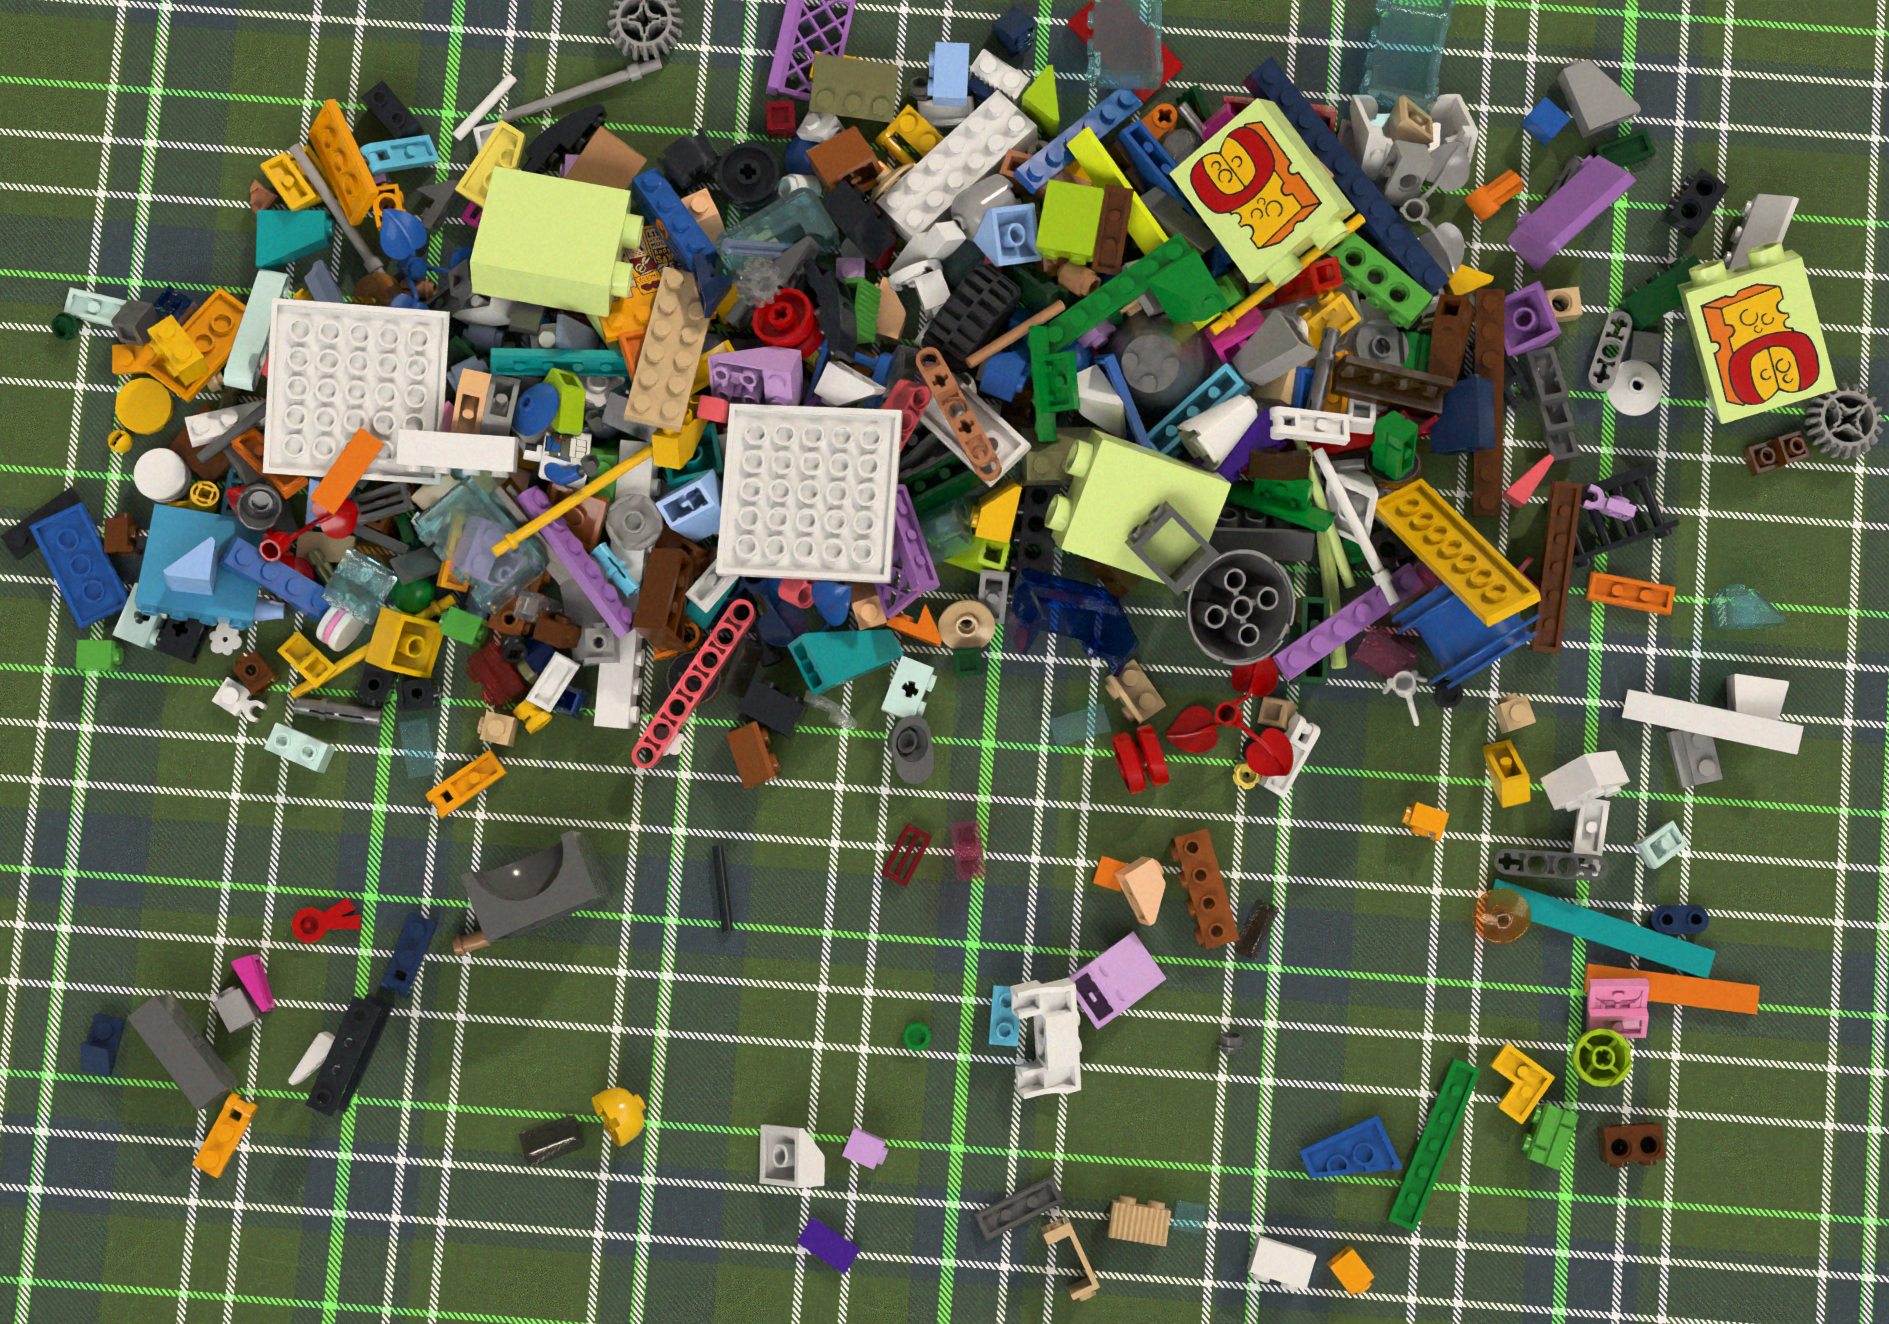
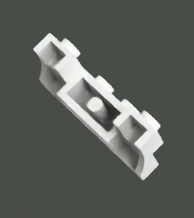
[1010,978,1082,1099]

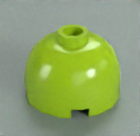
[1571,1028,1632,1087]

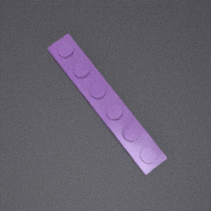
[516,485,634,639]
[1272,563,1425,681]

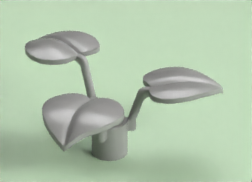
[1390,141,1470,274]

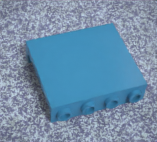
[134,504,267,630]

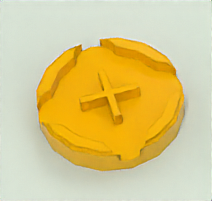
[115,378,174,435]

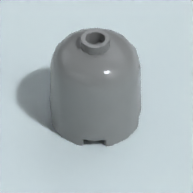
[950,174,1022,242]

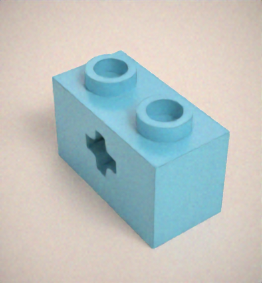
[988,985,1020,1046]

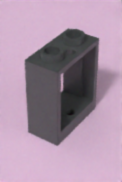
[1125,501,1220,596]

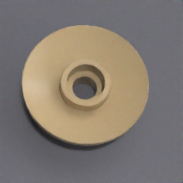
[871,164,913,206]
[938,600,995,649]

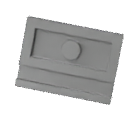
[1666,730,1723,788]

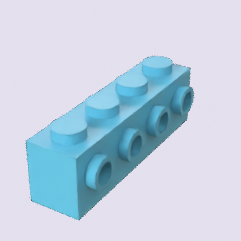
[1147,363,1252,459]

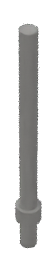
[502,58,663,123]
[289,143,394,292]

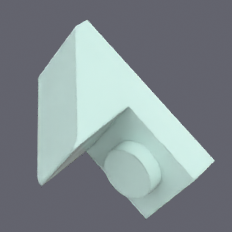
[1634,820,1688,869]

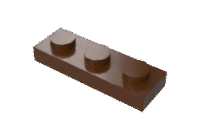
[1091,184,1134,275]

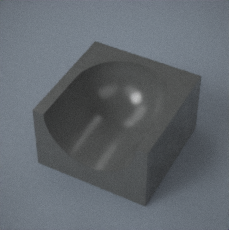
[461,830,612,942]

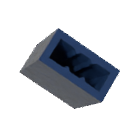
[1430,374,1495,456]

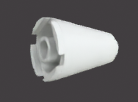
[1177,394,1258,471]

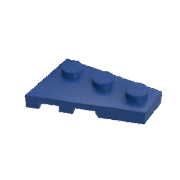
[1298,1114,1403,1178]

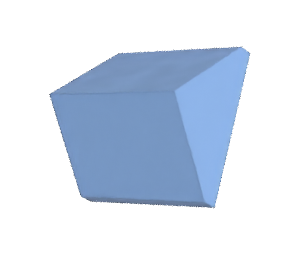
[973,203,1042,267]
[163,536,219,595]

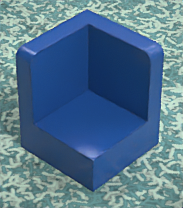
[1521,97,1570,147]

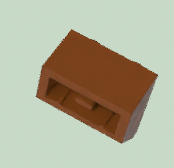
[805,125,883,195]
[726,721,782,790]

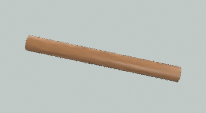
[965,300,1066,369]

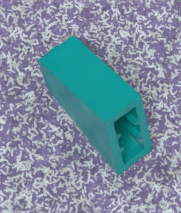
[256,210,335,271]

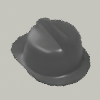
[887,715,934,784]

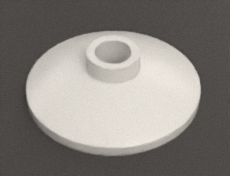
[1606,360,1663,416]

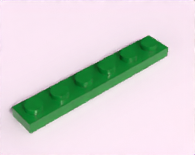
[1045,232,1191,354]
[1386,1058,1481,1232]

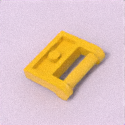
[875,104,945,167]

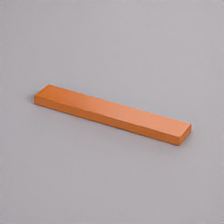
[1583,964,1760,1015]

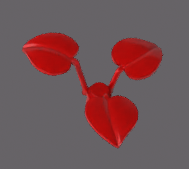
[226,485,359,605]
[1165,655,1294,777]

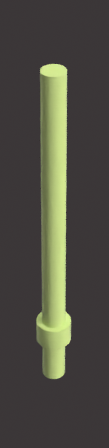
[1293,439,1356,588]

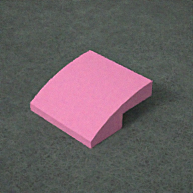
[1587,978,1649,1038]

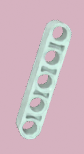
[223,268,290,391]

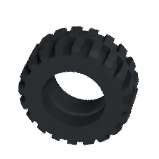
[921,263,1022,374]

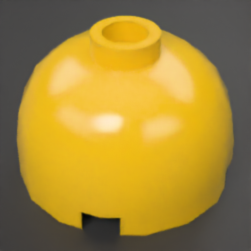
[591,1087,646,1147]

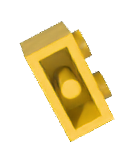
[147,315,210,387]

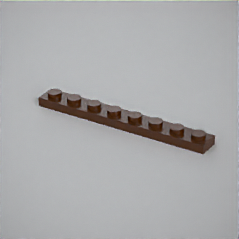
[1472,289,1505,516]

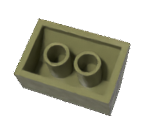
[808,53,898,123]
[1020,427,1107,485]

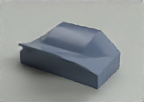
[304,259,347,304]

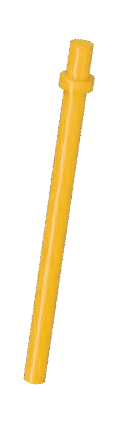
[1209,213,1366,335]
[491,444,653,557]
[290,593,457,700]

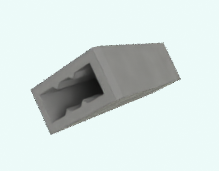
[560,554,608,667]

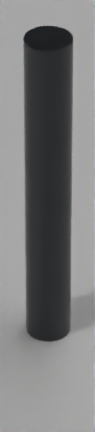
[712,845,734,932]

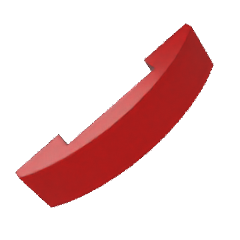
[1242,256,1343,311]

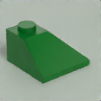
[1145,248,1229,323]

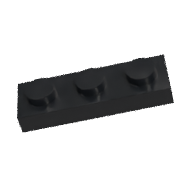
[0,487,90,560]

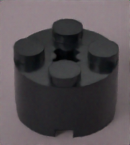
[656,128,722,193]

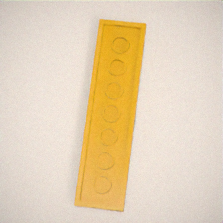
[1375,478,1541,627]

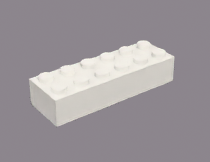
[876,89,1038,242]

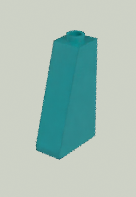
[788,629,904,696]

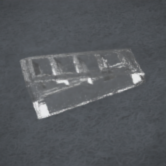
[513,590,565,625]

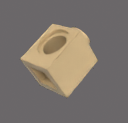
[1545,286,1583,323]

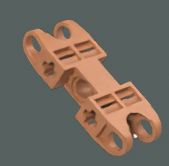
[915,347,1002,481]

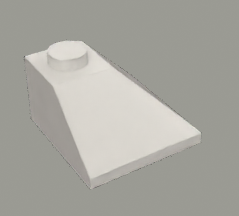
[1077,364,1127,440]
[1325,470,1379,544]
[760,1124,825,1188]

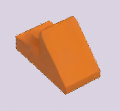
[887,604,942,648]

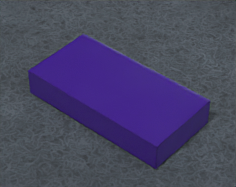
[796,1216,861,1274]

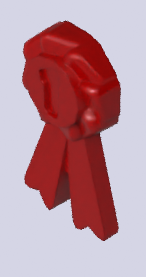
[291,898,363,943]

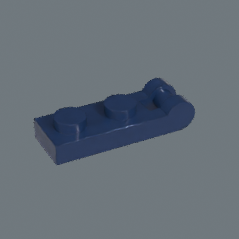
[380,912,438,998]

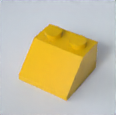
[969,477,1022,543]
[365,606,443,678]

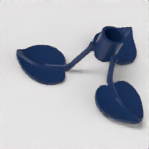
[686,577,806,647]

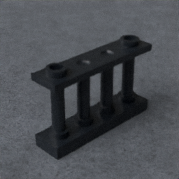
[1542,461,1680,569]
[305,994,395,1117]

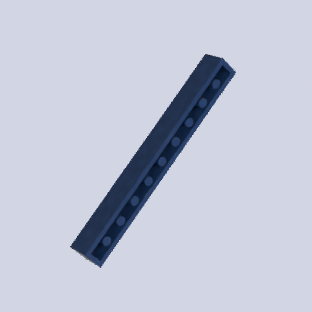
[1242,56,1450,295]

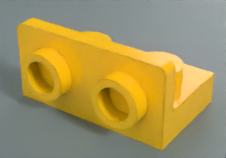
[1297,289,1362,352]

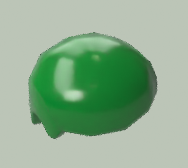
[390,576,435,614]

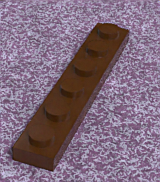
[1529,480,1583,654]

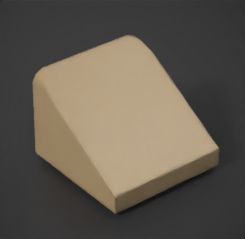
[1257,696,1297,731]

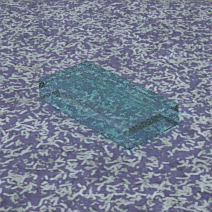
[1048,704,1112,747]
[399,718,438,779]

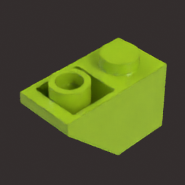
[542,368,586,436]
[941,533,1010,574]

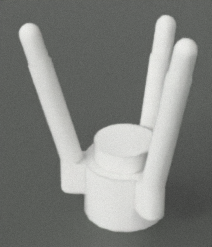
[1382,670,1427,726]

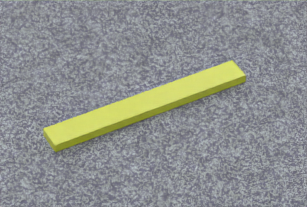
[1066,127,1222,331]

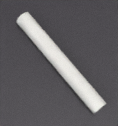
[452,73,517,141]

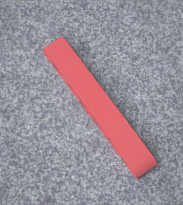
[632,599,756,768]

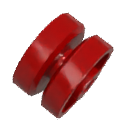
[752,288,824,360]
[1111,724,1170,796]

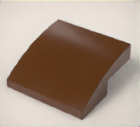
[169,403,231,485]

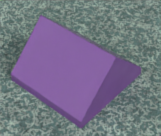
[1504,281,1562,356]

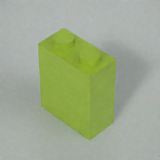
[1035,179,1105,265]

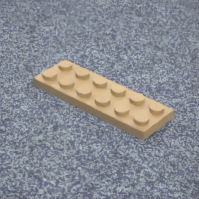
[624,266,711,433]

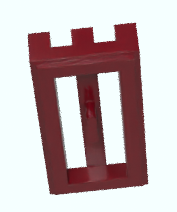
[881,823,933,887]

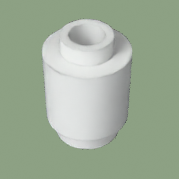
[778,174,822,204]

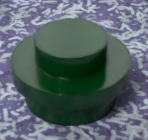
[51,312,79,341]

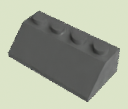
[1209,500,1315,561]

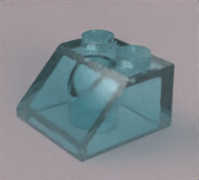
[917,496,976,565]
[1709,584,1786,630]

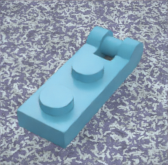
[360,135,440,176]

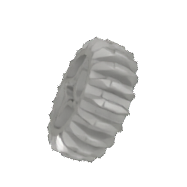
[607,0,683,62]
[1804,383,1885,459]

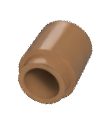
[1057,261,1101,298]

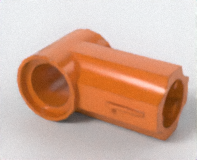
[1464,169,1524,222]

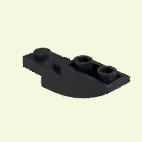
[522,104,607,175]
[803,258,857,363]

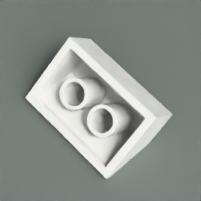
[1722,194,1799,270]

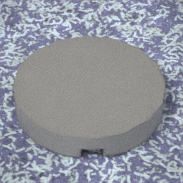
[606,494,663,551]

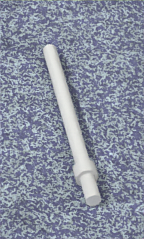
[1313,447,1400,606]

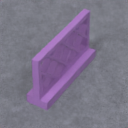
[766,0,856,102]
[874,484,940,618]

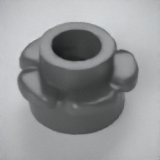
[908,76,931,101]
[1217,1032,1245,1054]

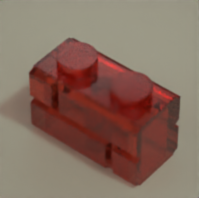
[465,642,529,709]

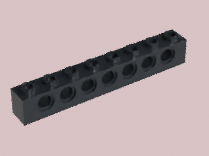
[1007,390,1069,613]

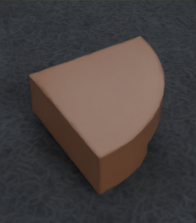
[250,179,280,215]

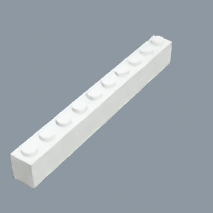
[594,440,662,729]

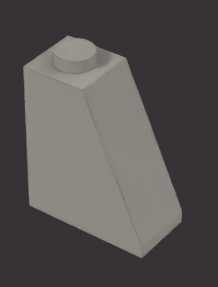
[1557,59,1641,138]
[1231,309,1318,386]

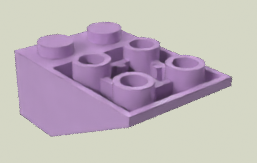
[708,346,804,406]
[1067,931,1166,1030]

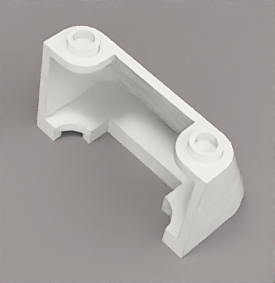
[1350,94,1479,181]

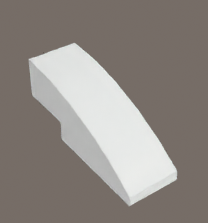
[888,220,966,275]

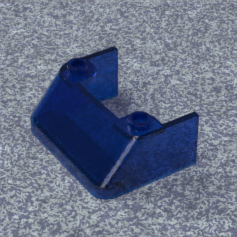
[1008,568,1140,678]

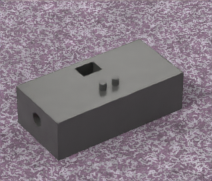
[127,994,241,1110]

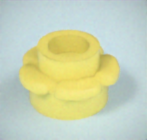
[1233,762,1261,789]

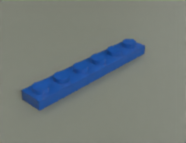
[1013,84,1144,195]

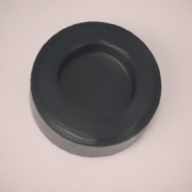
[1433,680,1463,709]

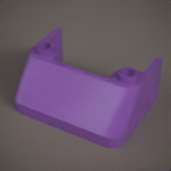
[1506,155,1637,273]

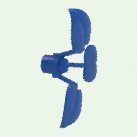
[380,209,473,310]
[766,578,851,674]

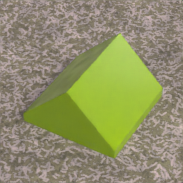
[1021,65,1059,137]

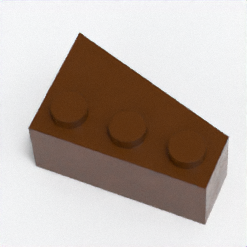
[632,548,695,651]

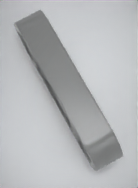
[1588,311,1632,392]

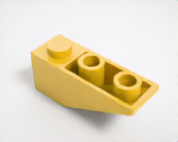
[652,395,708,470]

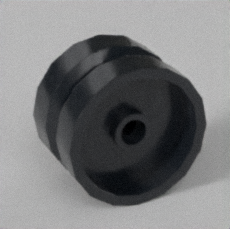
[717,142,781,213]

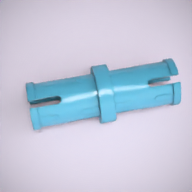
[591,542,641,598]

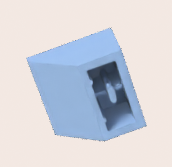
[655,469,723,543]

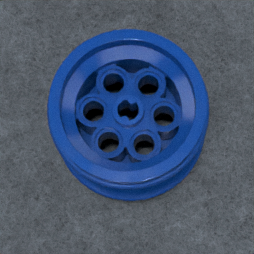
[1391,584,1542,690]

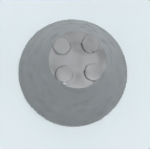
[1100,307,1213,418]
[1185,549,1296,665]

